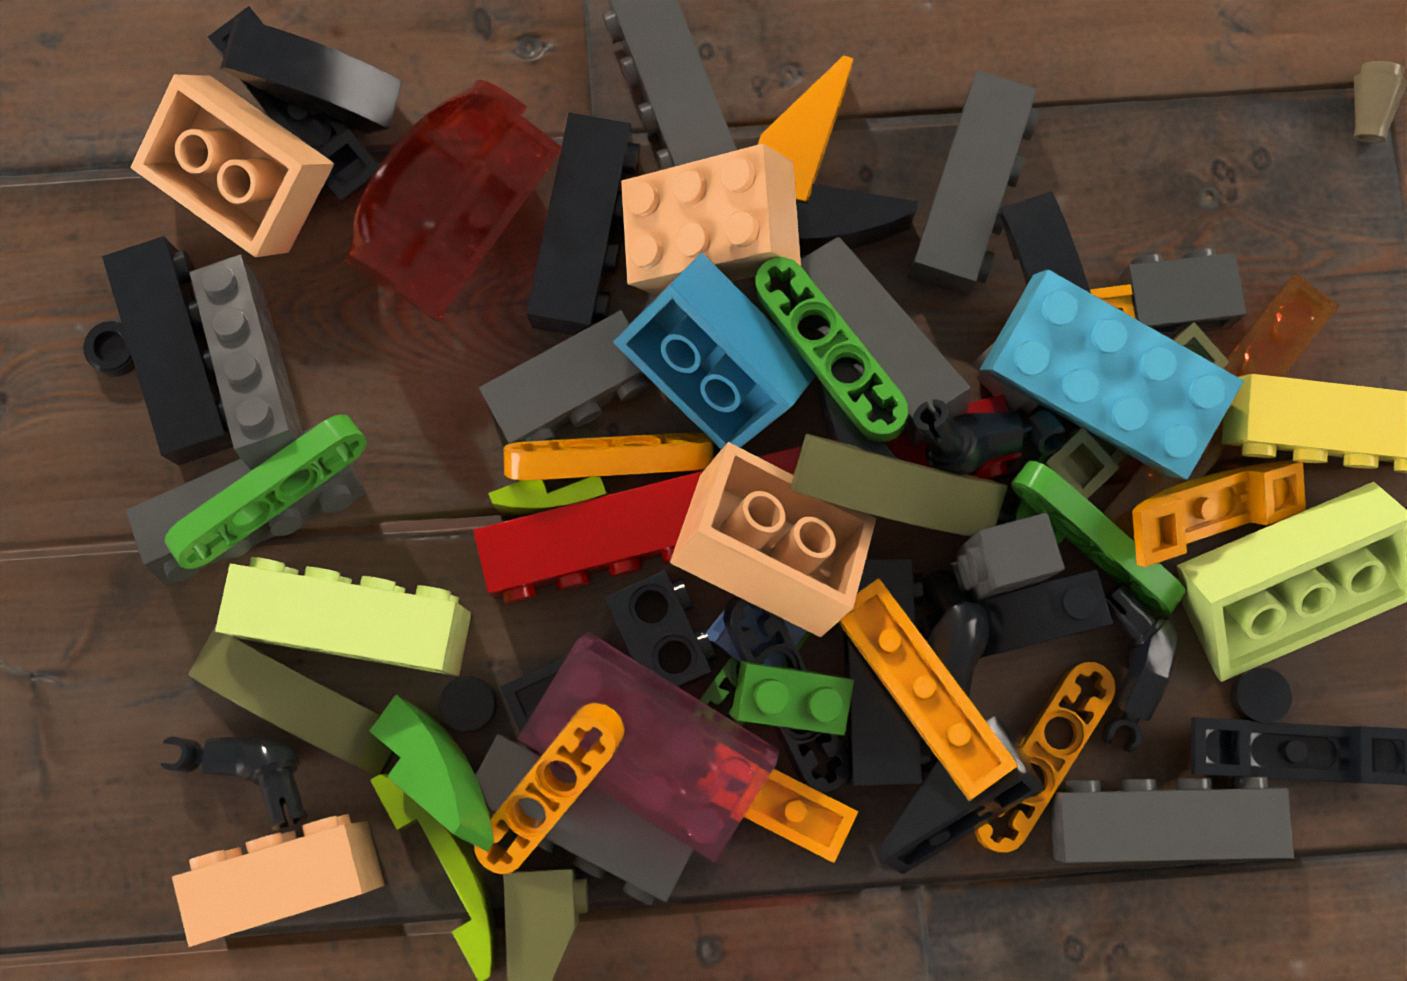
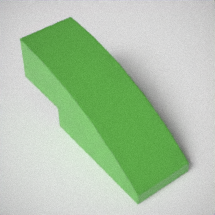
[370,694,494,852]

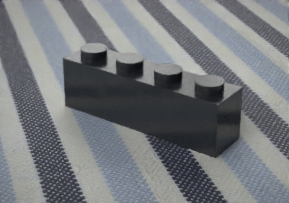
[527,113,641,335]
[102,236,233,466]
[843,559,931,786]

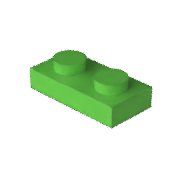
[731,661,854,736]

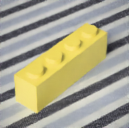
[1221,374,1407,473]

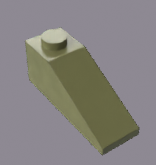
[504,866,588,981]

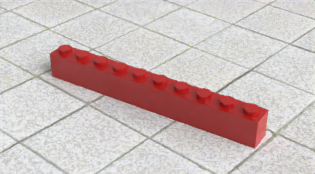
[473,394,1022,605]

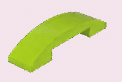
[370,774,498,981]

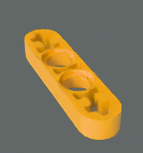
[503,433,714,480]
[974,662,1115,852]
[474,703,624,874]

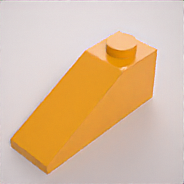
[758,55,853,203]

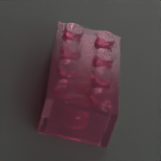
[518,632,779,862]

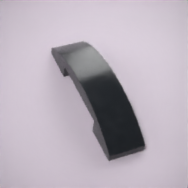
[207,6,383,203]
[999,191,1091,293]
[1191,717,1407,785]

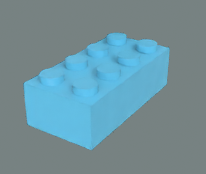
[980,269,1244,480]

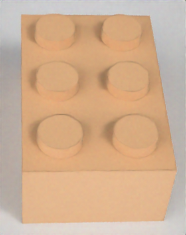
[130,74,335,258]
[621,144,801,296]
[670,442,877,637]
[172,814,385,947]

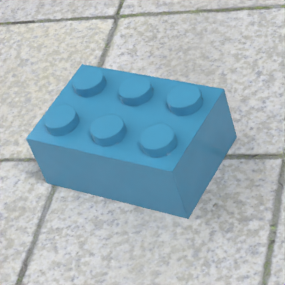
[613,252,816,450]

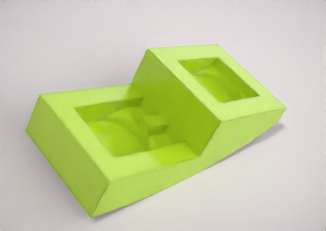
[488,476,607,516]

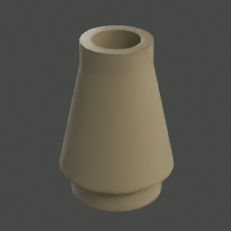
[1353,61,1407,143]

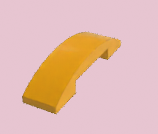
[1132,460,1306,567]

